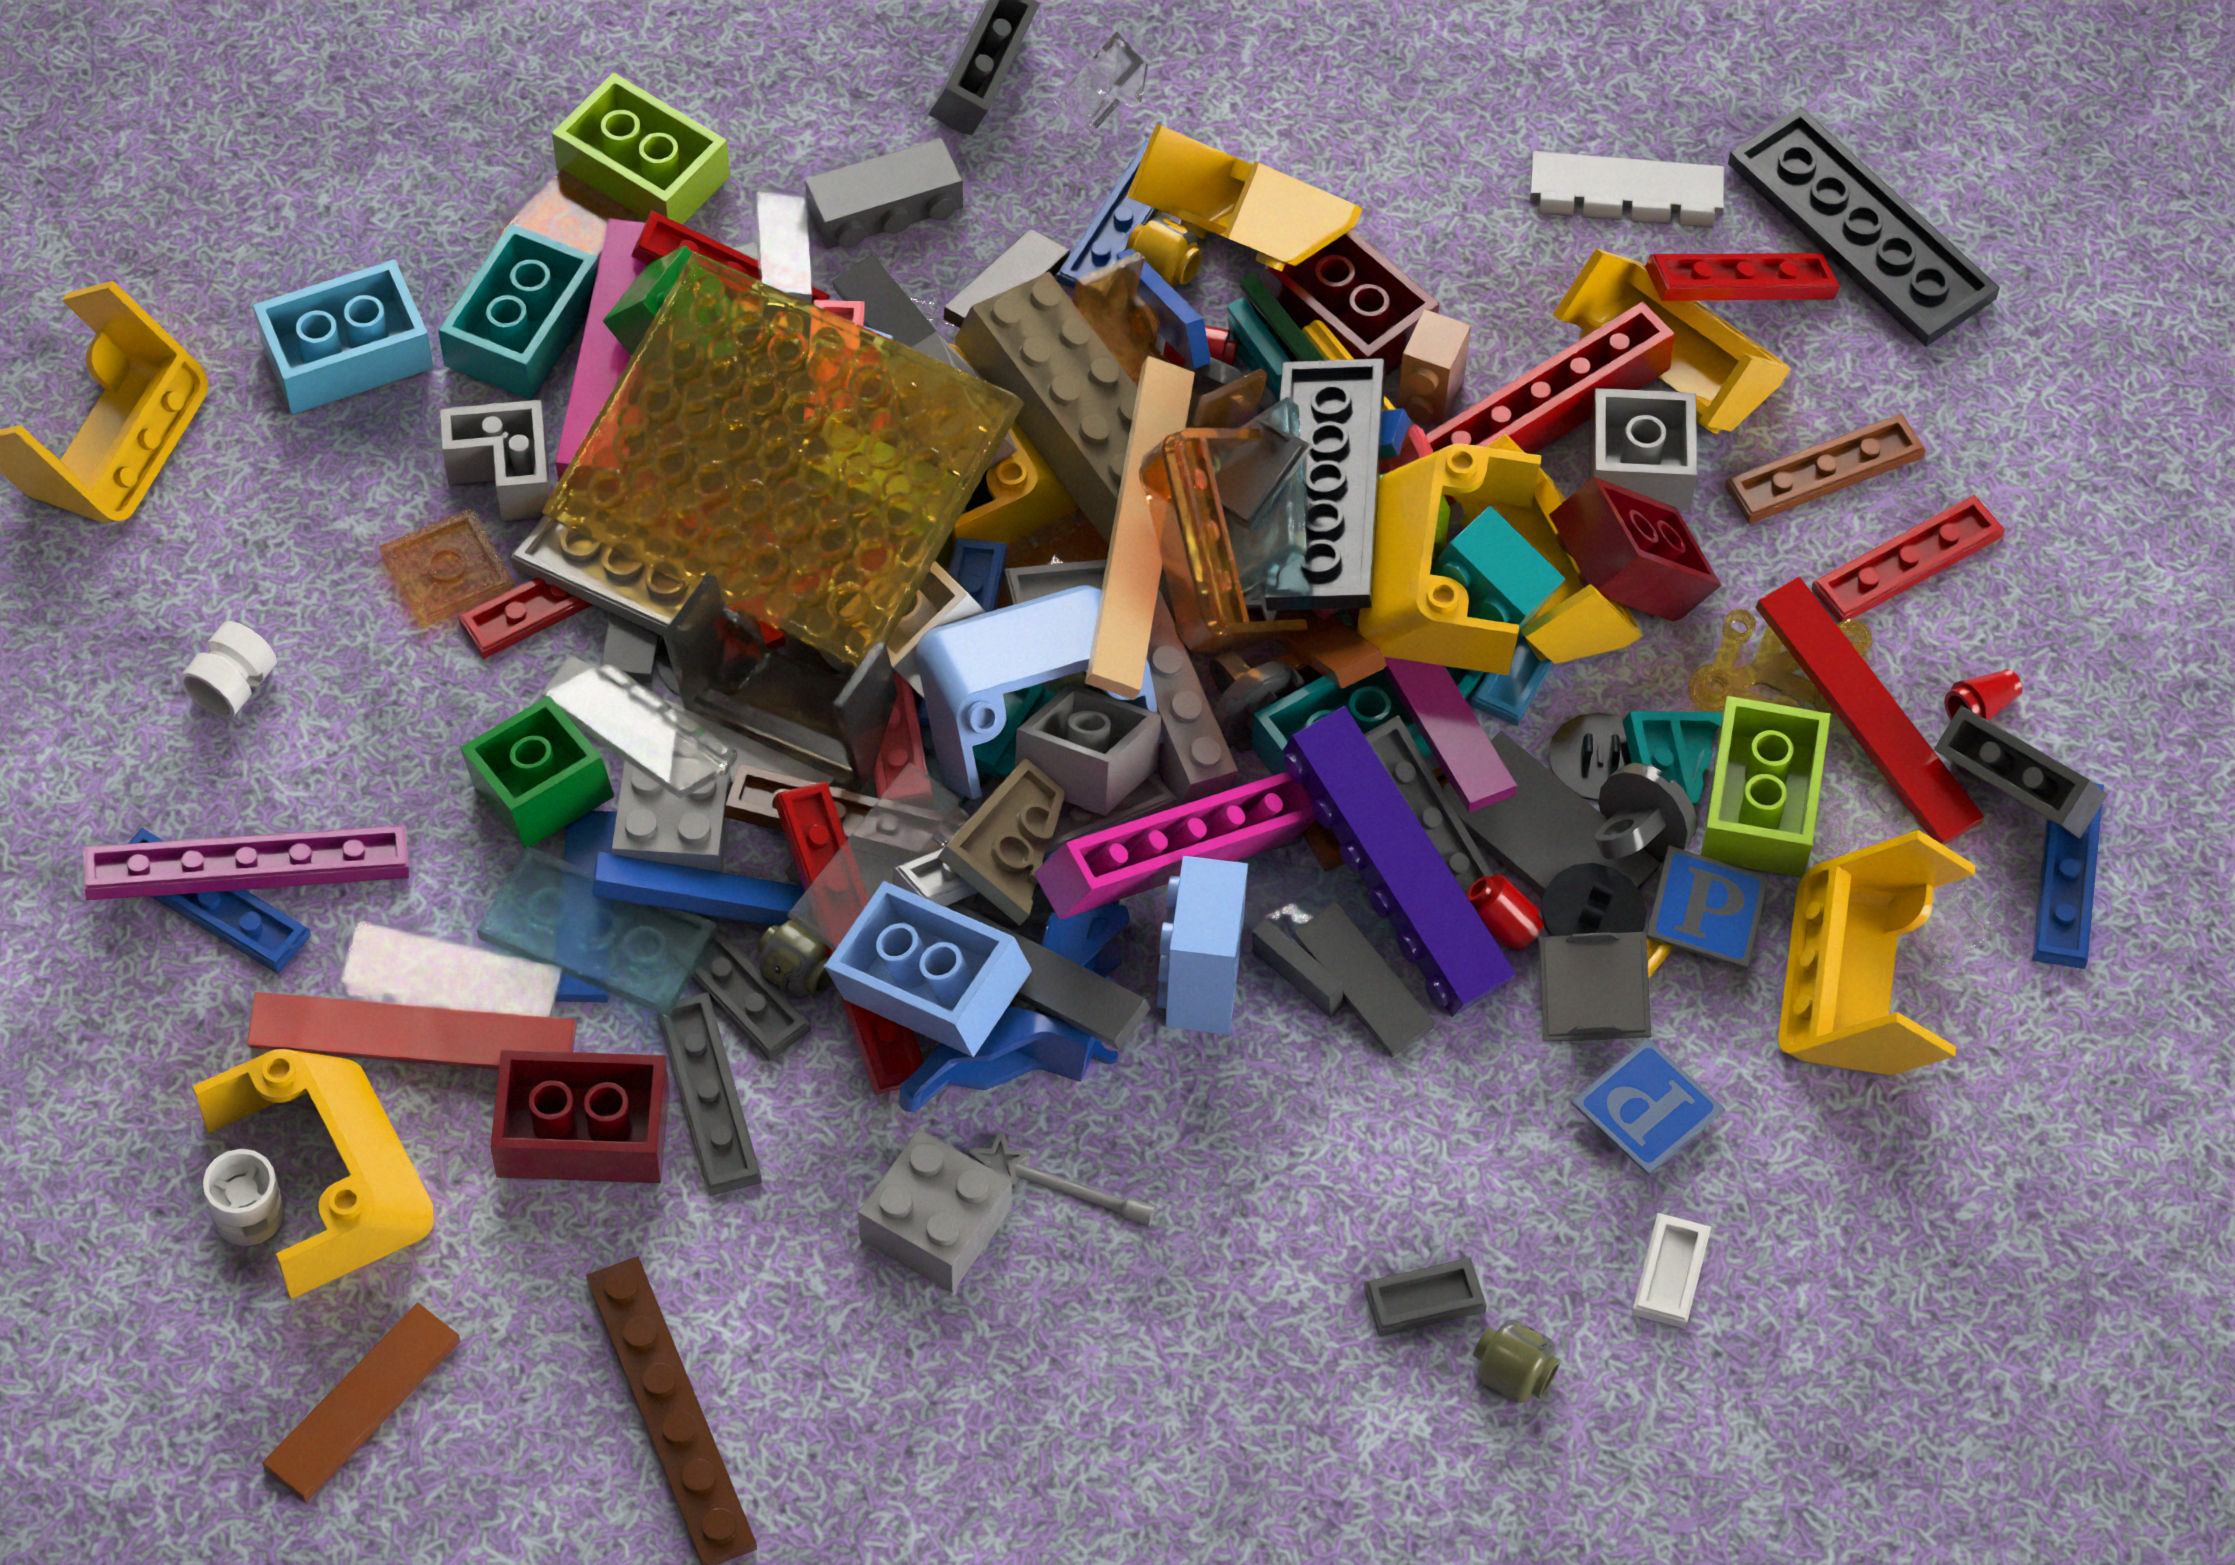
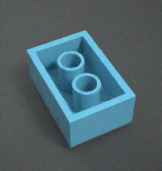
[253,259,434,415]

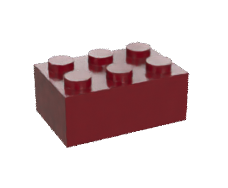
[1264,229,1440,377]
[1549,476,1722,622]
[490,1050,669,1183]

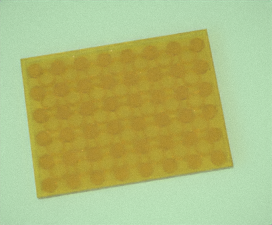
[542,251,1024,674]

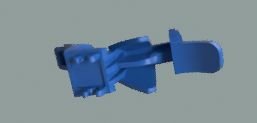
[899,851,1130,1113]

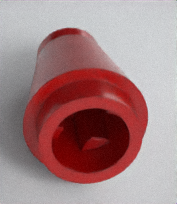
[1944,669,2022,721]

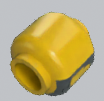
[1127,216,1202,288]

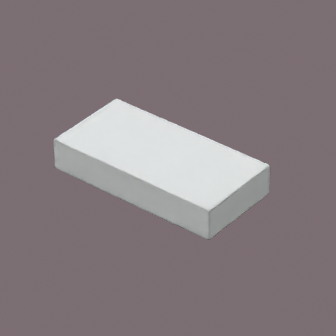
[1632,1213,1711,1329]

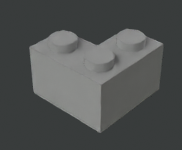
[440,400,551,521]

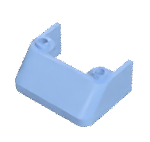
[916,585,1164,800]

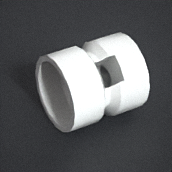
[179,621,277,720]
[203,1149,285,1246]

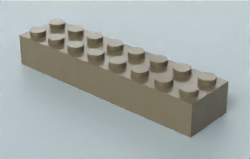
[954,272,1268,651]

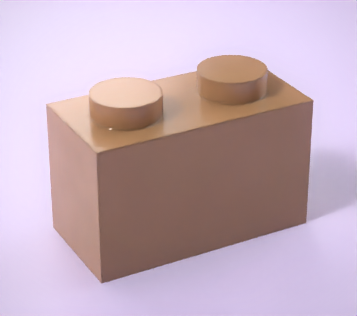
[1397,309,1471,425]

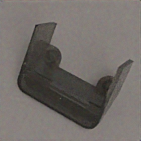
[663,573,898,793]

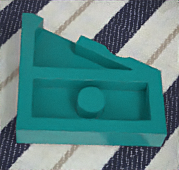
[1622,711,1722,808]

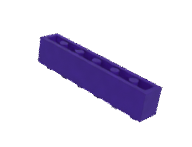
[1282,706,1516,1017]

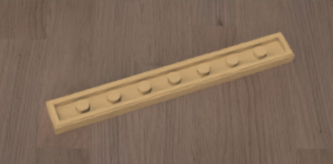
[1085,356,1195,700]

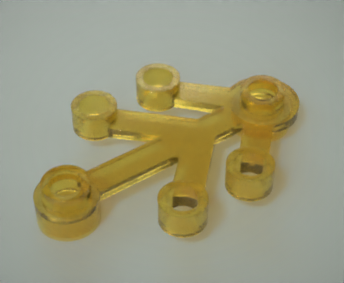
[1688,609,1872,715]

